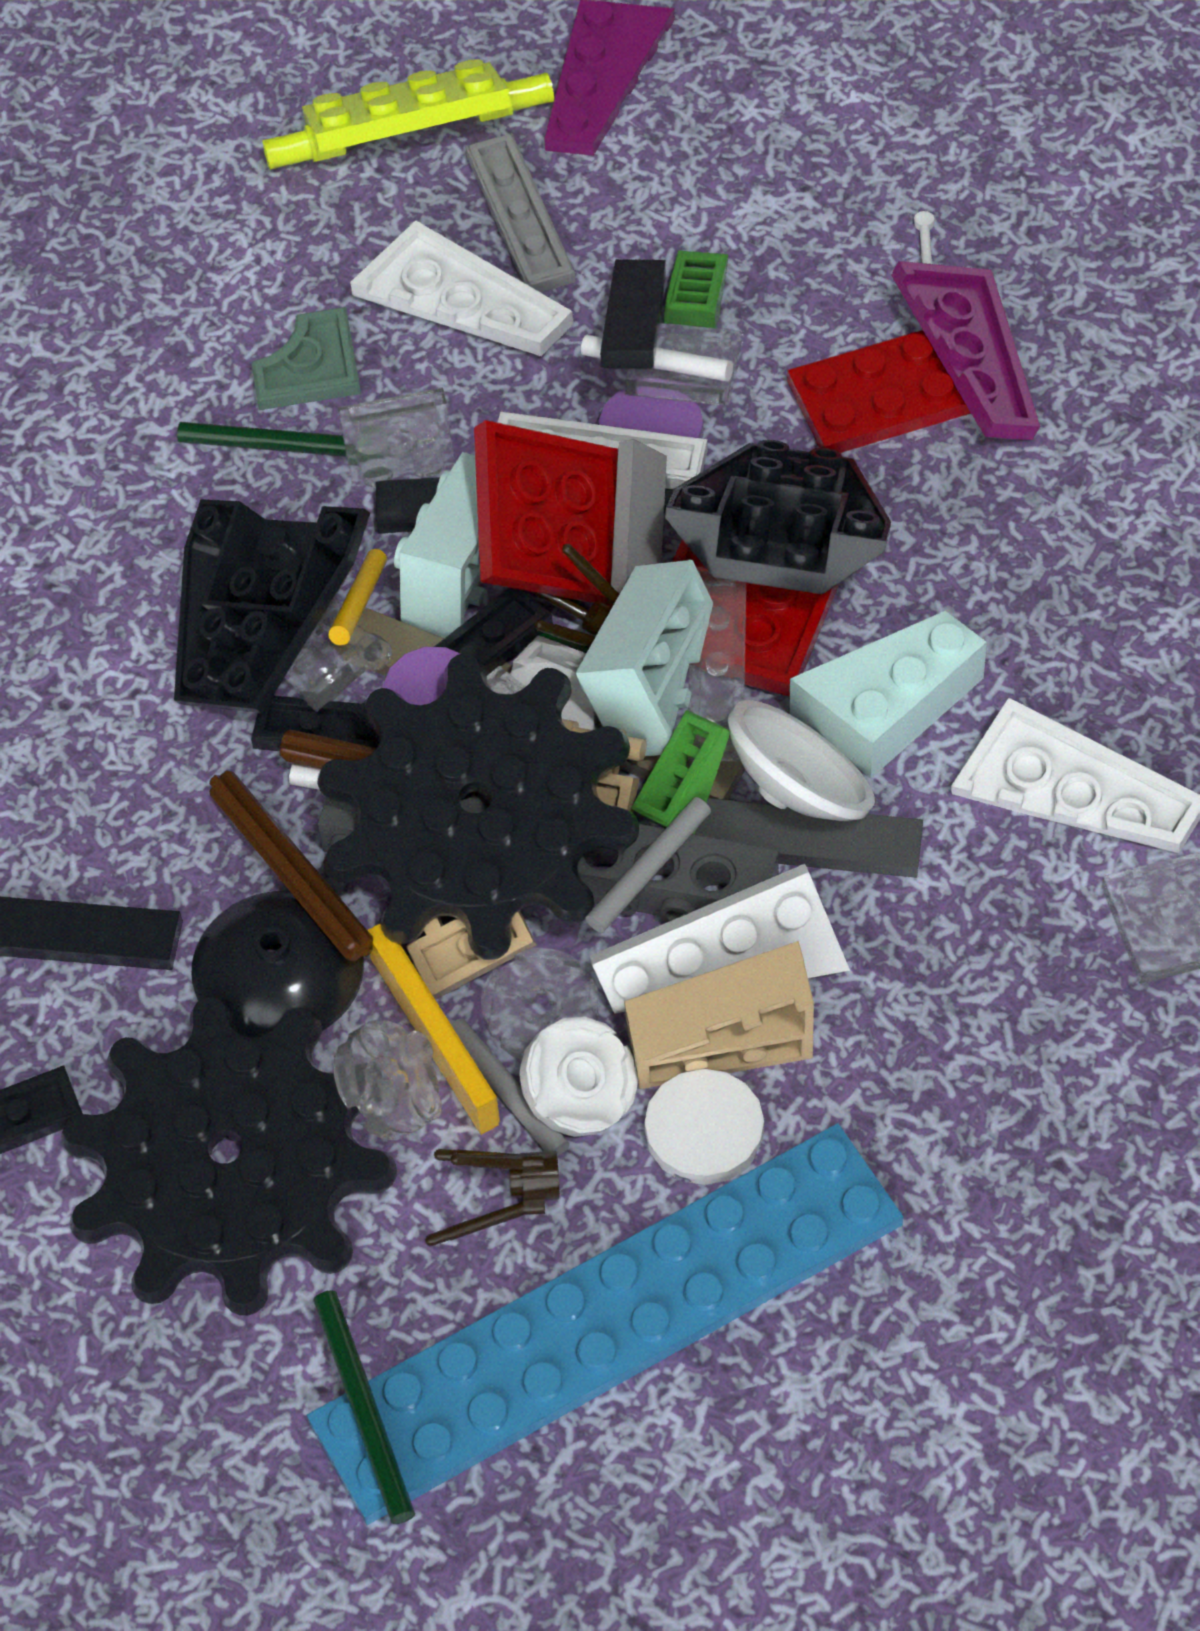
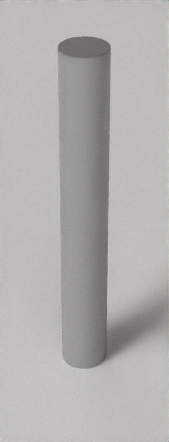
[586,797,711,933]
[451,1018,570,1156]

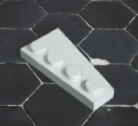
[350,220,573,356]
[951,698,1200,853]
[590,864,850,1014]

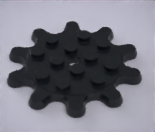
[317,654,639,960]
[61,997,397,1316]

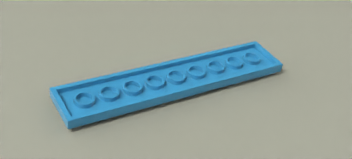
[307,1123,903,1525]

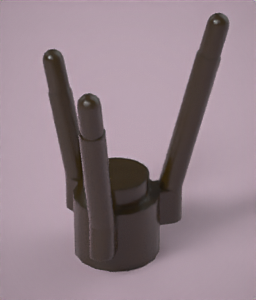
[529,544,619,647]
[425,1149,560,1246]

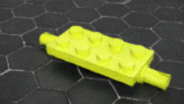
[262,59,554,170]

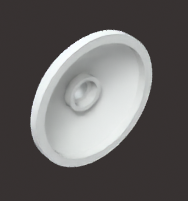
[728,700,875,821]

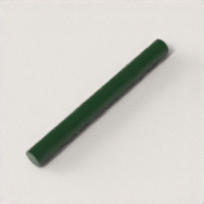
[177,422,386,460]
[313,1290,415,1524]

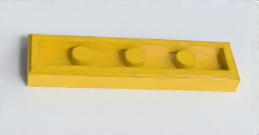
[368,923,500,1135]

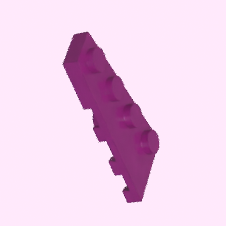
[544,0,675,156]
[891,261,1041,440]

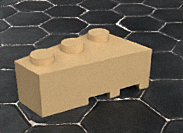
[624,941,814,1089]

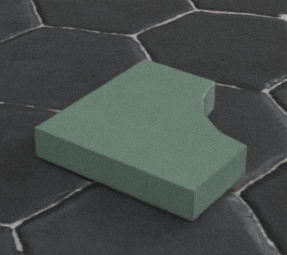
[251,307,361,411]

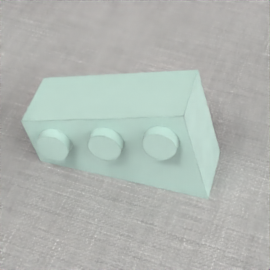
[394,452,485,638]
[575,560,713,756]
[790,611,987,778]

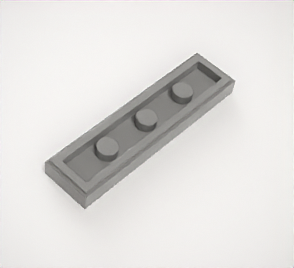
[465,133,575,292]

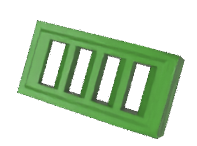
[664,250,728,338]
[631,710,730,834]

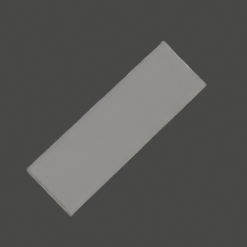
[611,439,667,594]

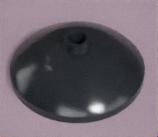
[191,890,364,1037]

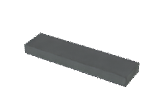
[695,798,923,878]

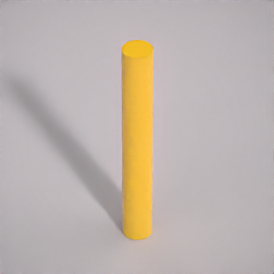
[329,549,387,645]

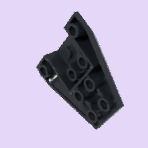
[665,440,891,594]
[174,499,370,713]

